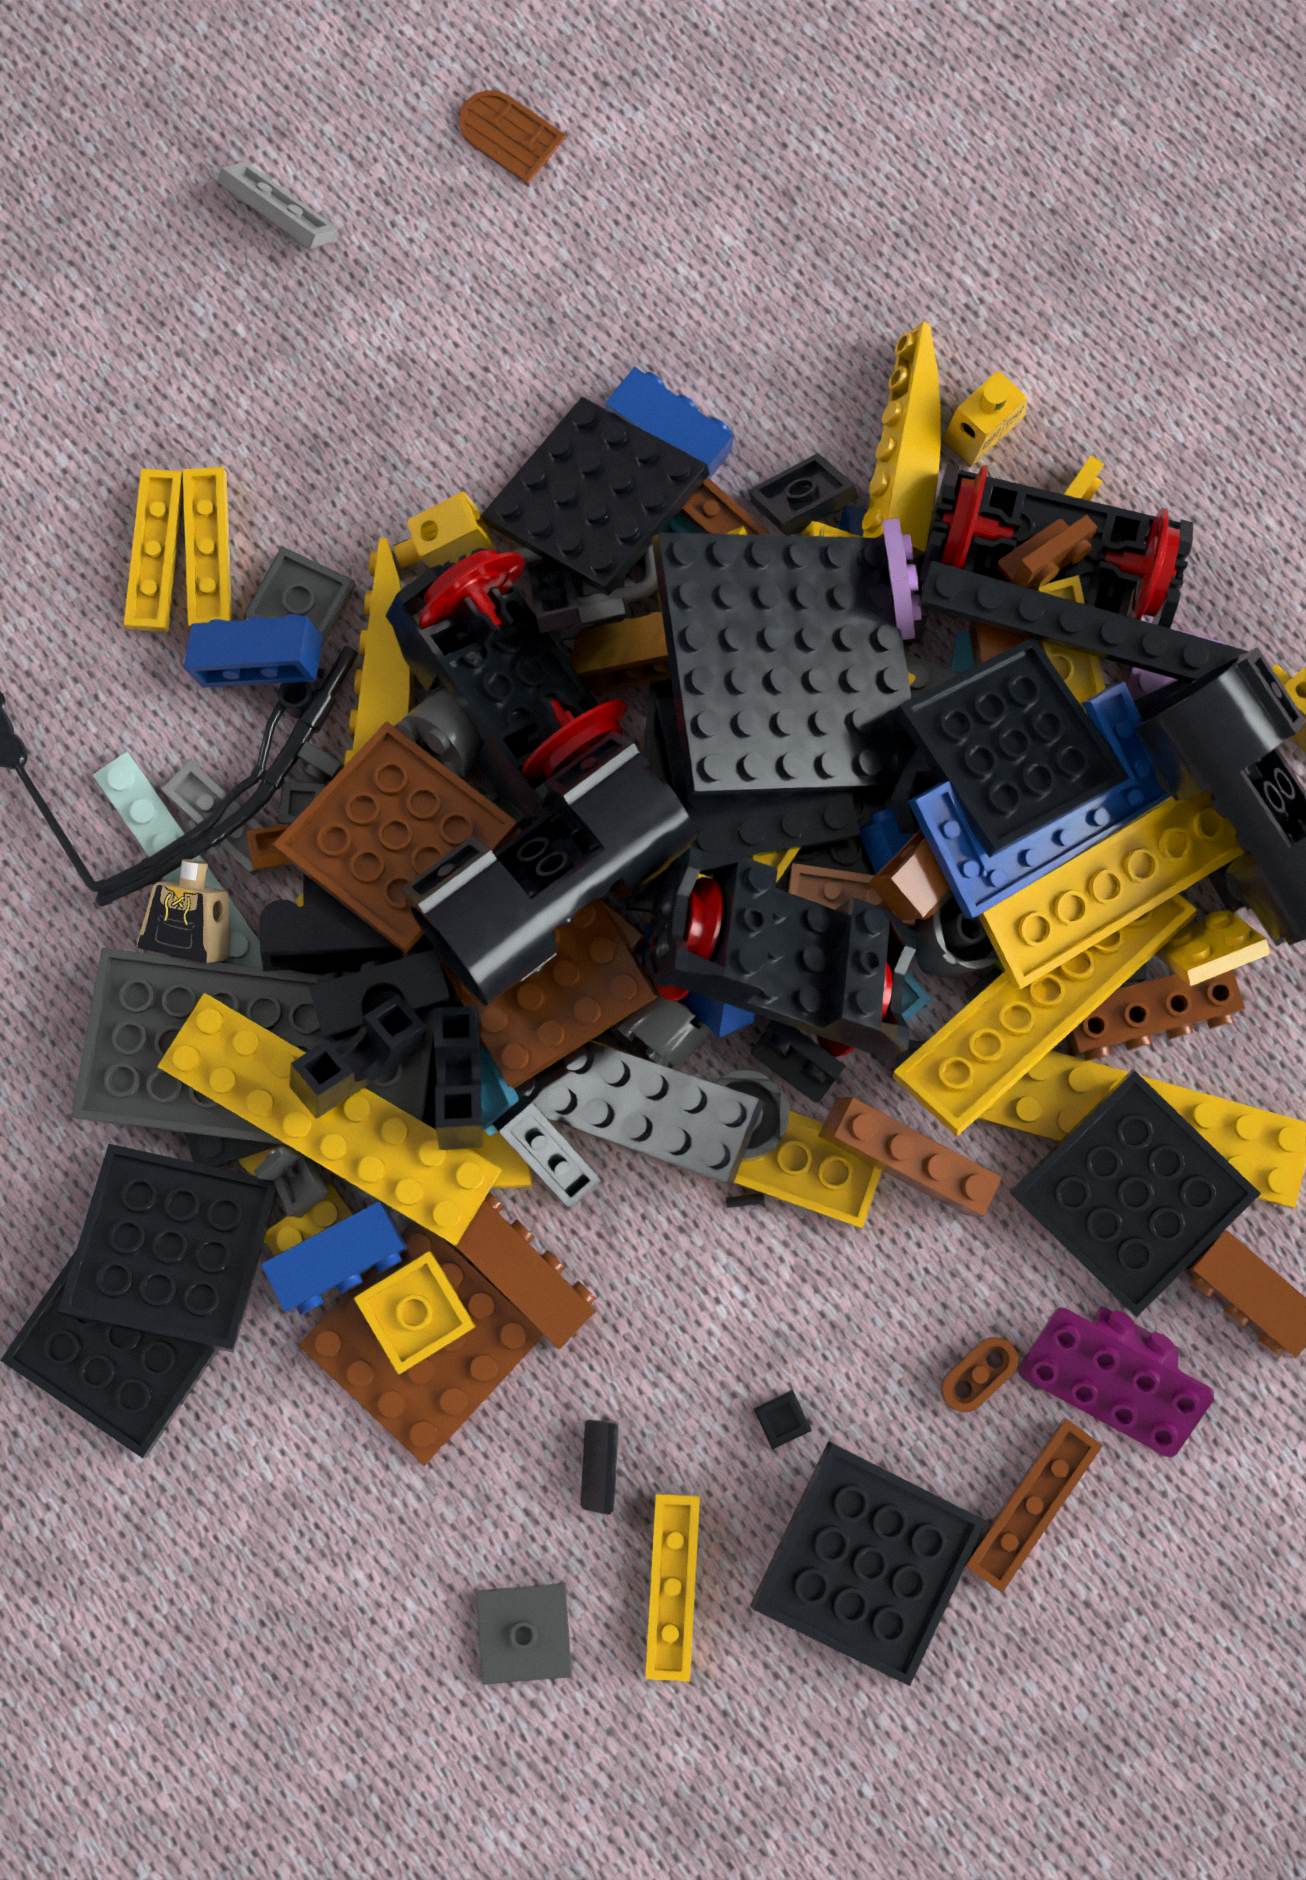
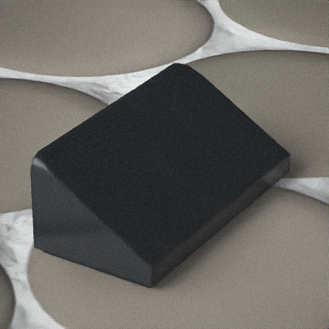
[580,1419,619,1515]

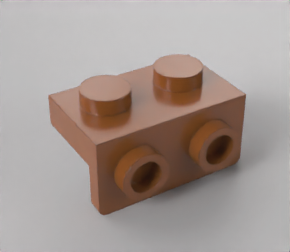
[997,515,1098,589]

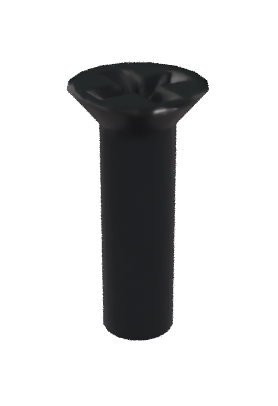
[726,1192,765,1208]

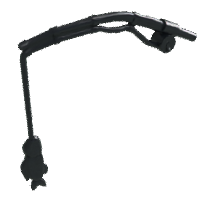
[0,646,359,907]

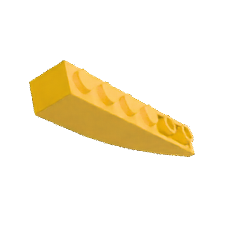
[862,321,941,563]
[344,537,415,766]

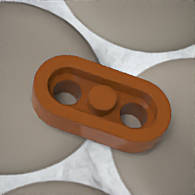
[940,1337,1018,1412]

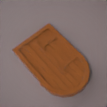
[459,90,566,185]

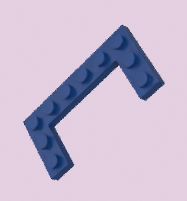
[908,681,1172,918]

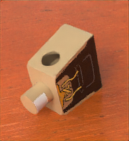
[136,859,230,963]

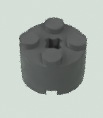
[395,687,485,780]
[909,890,999,979]
[614,973,712,1068]
[714,1070,789,1162]

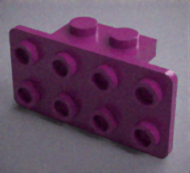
[1019,1305,1214,1457]

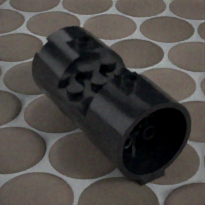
[1131,647,1306,946]
[401,730,697,1006]

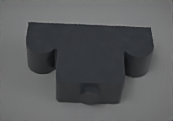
[260,873,434,971]

